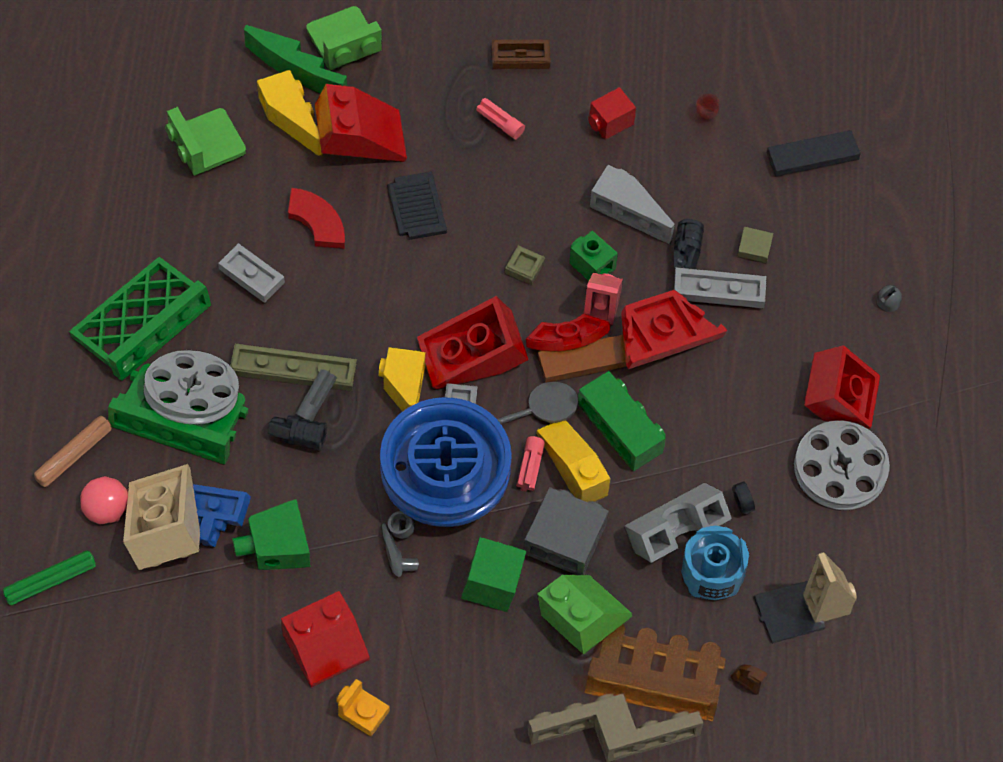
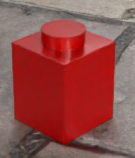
[588,87,636,140]

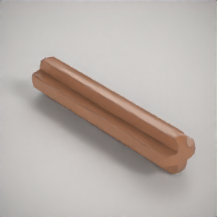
[34,416,111,487]

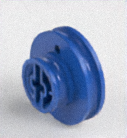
[380,397,512,527]

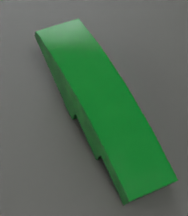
[244,25,347,94]

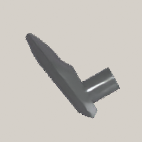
[382,523,418,577]

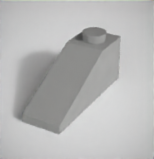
[590,165,674,244]

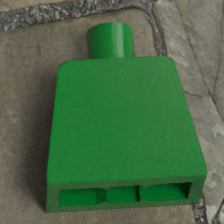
[232,499,310,570]

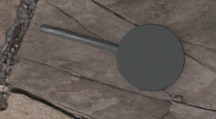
[497,382,578,424]

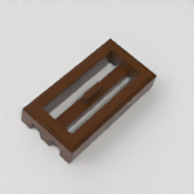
[492,39,551,69]

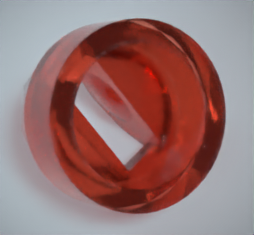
[696,94,720,120]

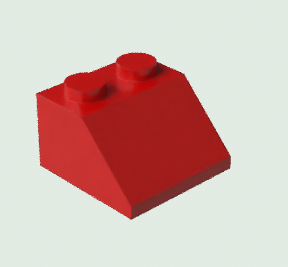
[804,345,880,429]
[281,591,370,688]

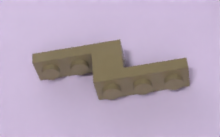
[528,694,703,762]

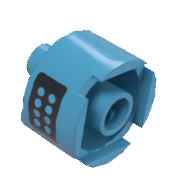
[681,525,749,600]

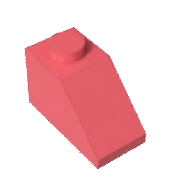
[584,273,623,325]

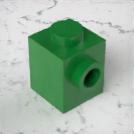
[569,230,618,281]

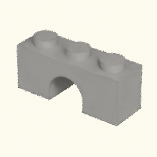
[625,483,732,563]

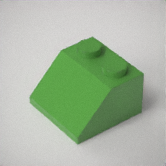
[537,575,632,654]

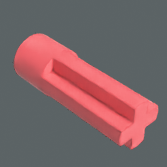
[476,98,525,140]
[516,436,545,492]

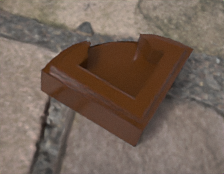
[731,664,768,695]

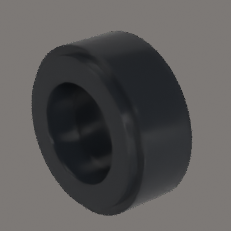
[732,481,755,515]

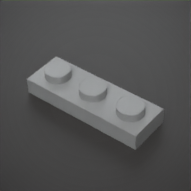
[674,268,767,308]

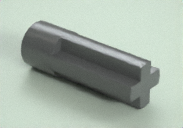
[295,369,337,421]

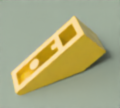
[536,420,610,502]

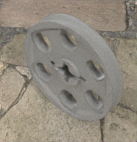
[144,350,239,424]
[794,421,890,510]

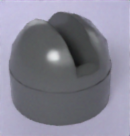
[877,285,902,312]
[388,511,415,539]

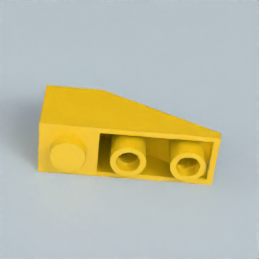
[257,70,322,156]

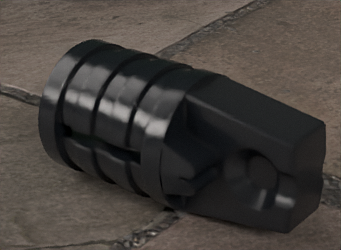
[674,219,704,270]
[268,415,327,451]

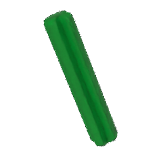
[3,550,96,605]

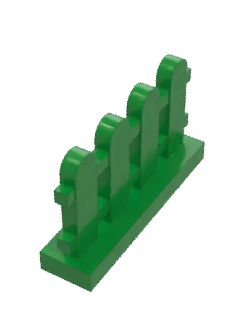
[108,363,248,465]

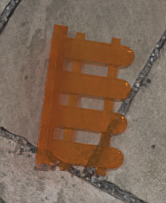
[585,624,726,721]

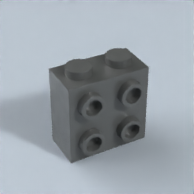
[524,487,609,575]

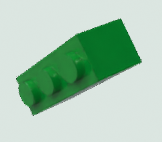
[578,371,666,472]

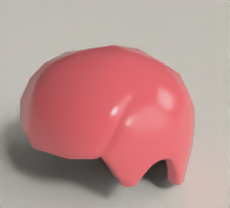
[80,476,128,525]

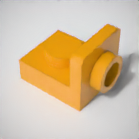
[336,679,390,736]

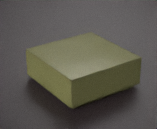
[737,227,774,263]
[505,245,545,285]

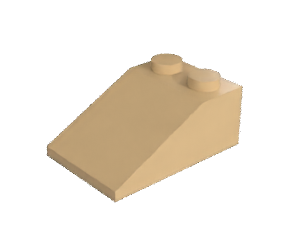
[123,464,200,570]

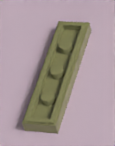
[230,343,357,391]

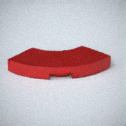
[288,188,345,249]
[526,314,610,351]

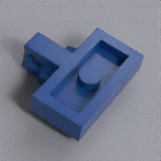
[193,484,251,547]

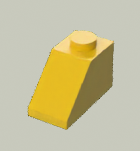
[379,347,425,412]

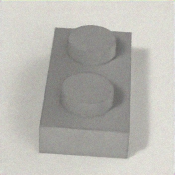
[218,243,285,303]

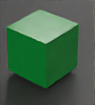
[461,537,526,612]

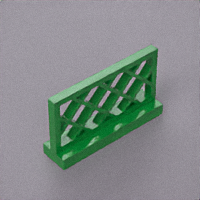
[69,257,212,381]

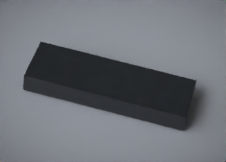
[767,130,861,177]

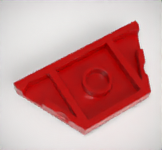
[621,290,727,369]

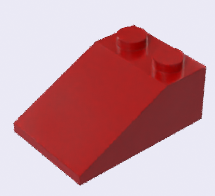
[315,84,407,162]
[417,296,529,389]

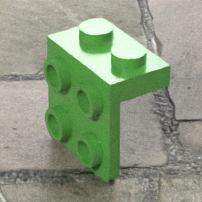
[307,6,382,70]
[165,107,246,175]

